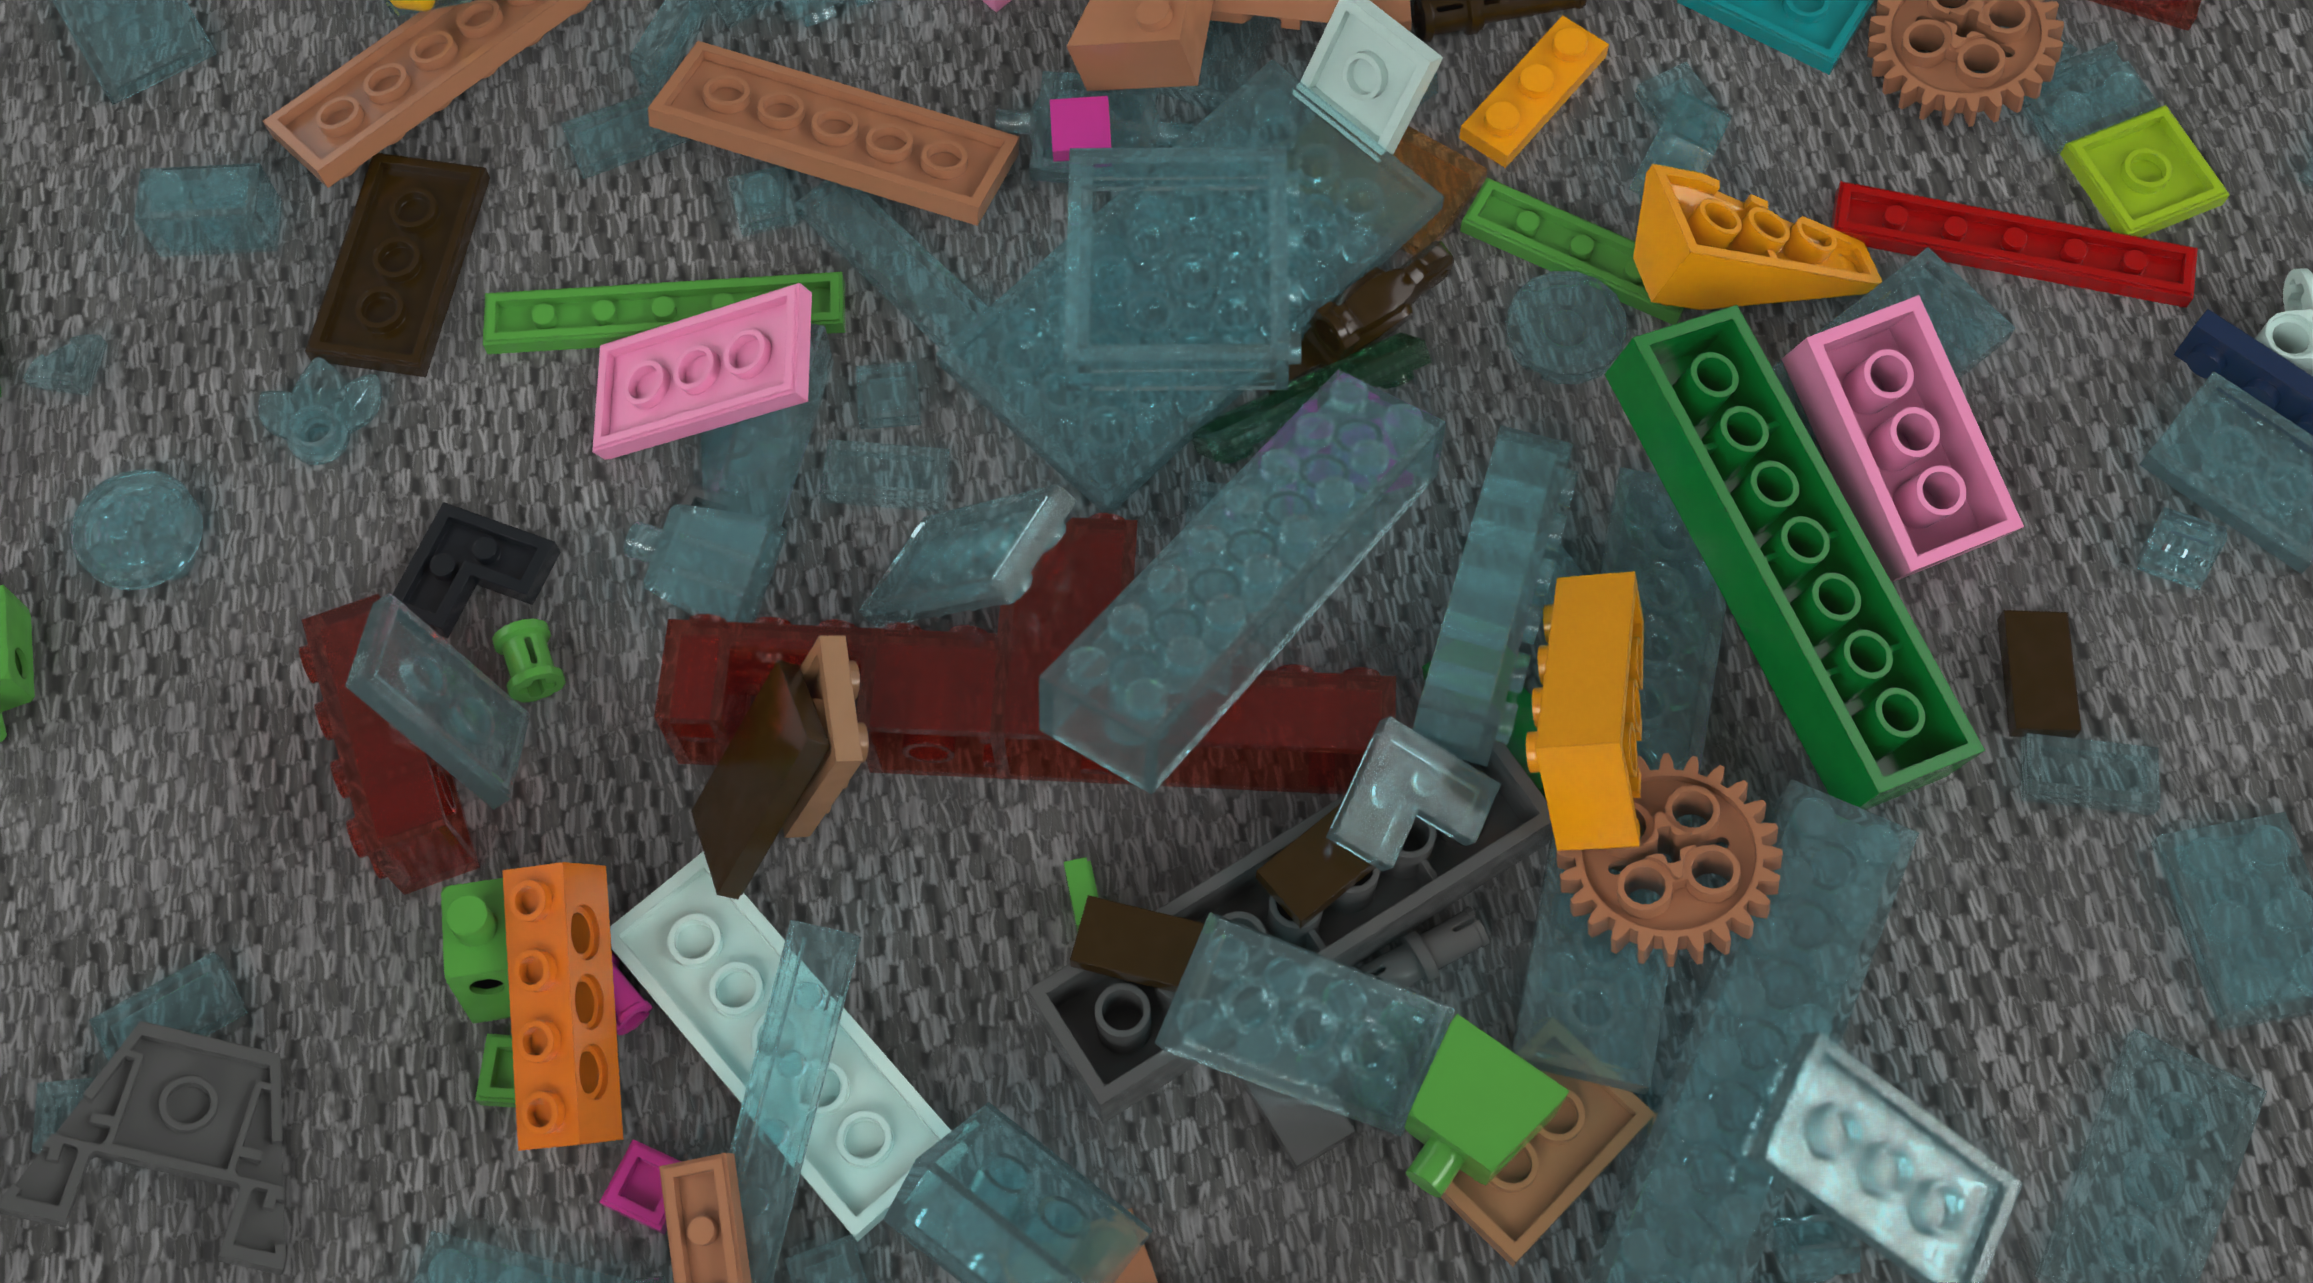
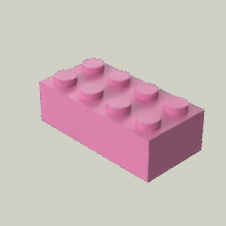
[1781,295,2024,582]

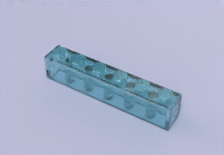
[1409,425,1579,766]

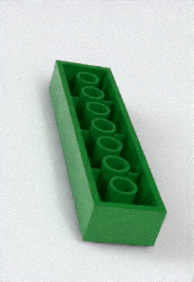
[1604,305,1985,819]

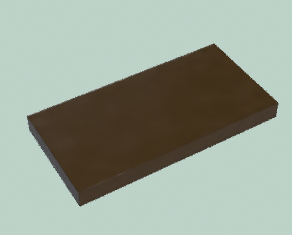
[305,153,490,377]

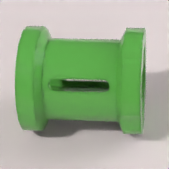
[492,618,566,703]

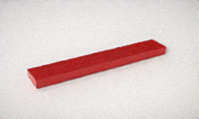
[1831,181,2198,308]

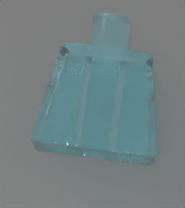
[624,504,788,642]

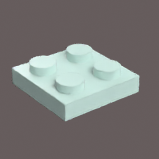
[1296,0,1443,159]

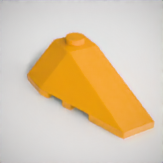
[1633,164,1884,310]

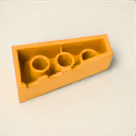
[1526,571,1644,851]

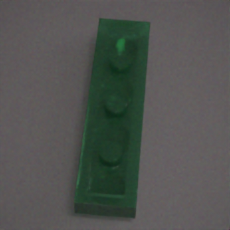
[1188,332,1432,464]

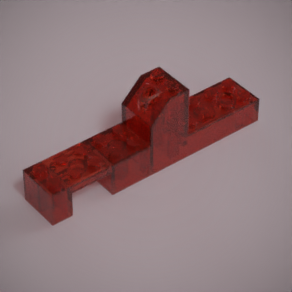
[654,513,1396,795]

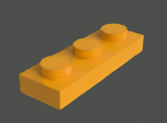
[1459,15,1609,168]

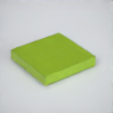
[2060,105,2230,237]

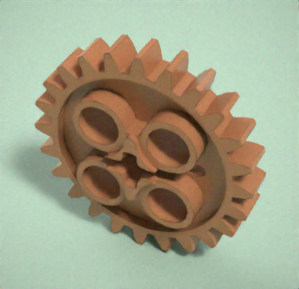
[1867,0,2064,127]
[1556,753,1783,967]

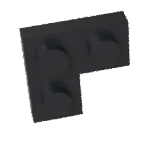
[385,502,561,639]

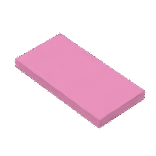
[592,283,812,460]

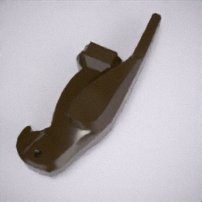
[1258,241,1454,394]

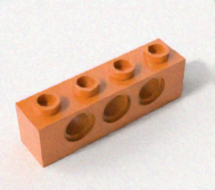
[502,862,624,1151]

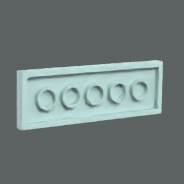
[610,851,964,1242]

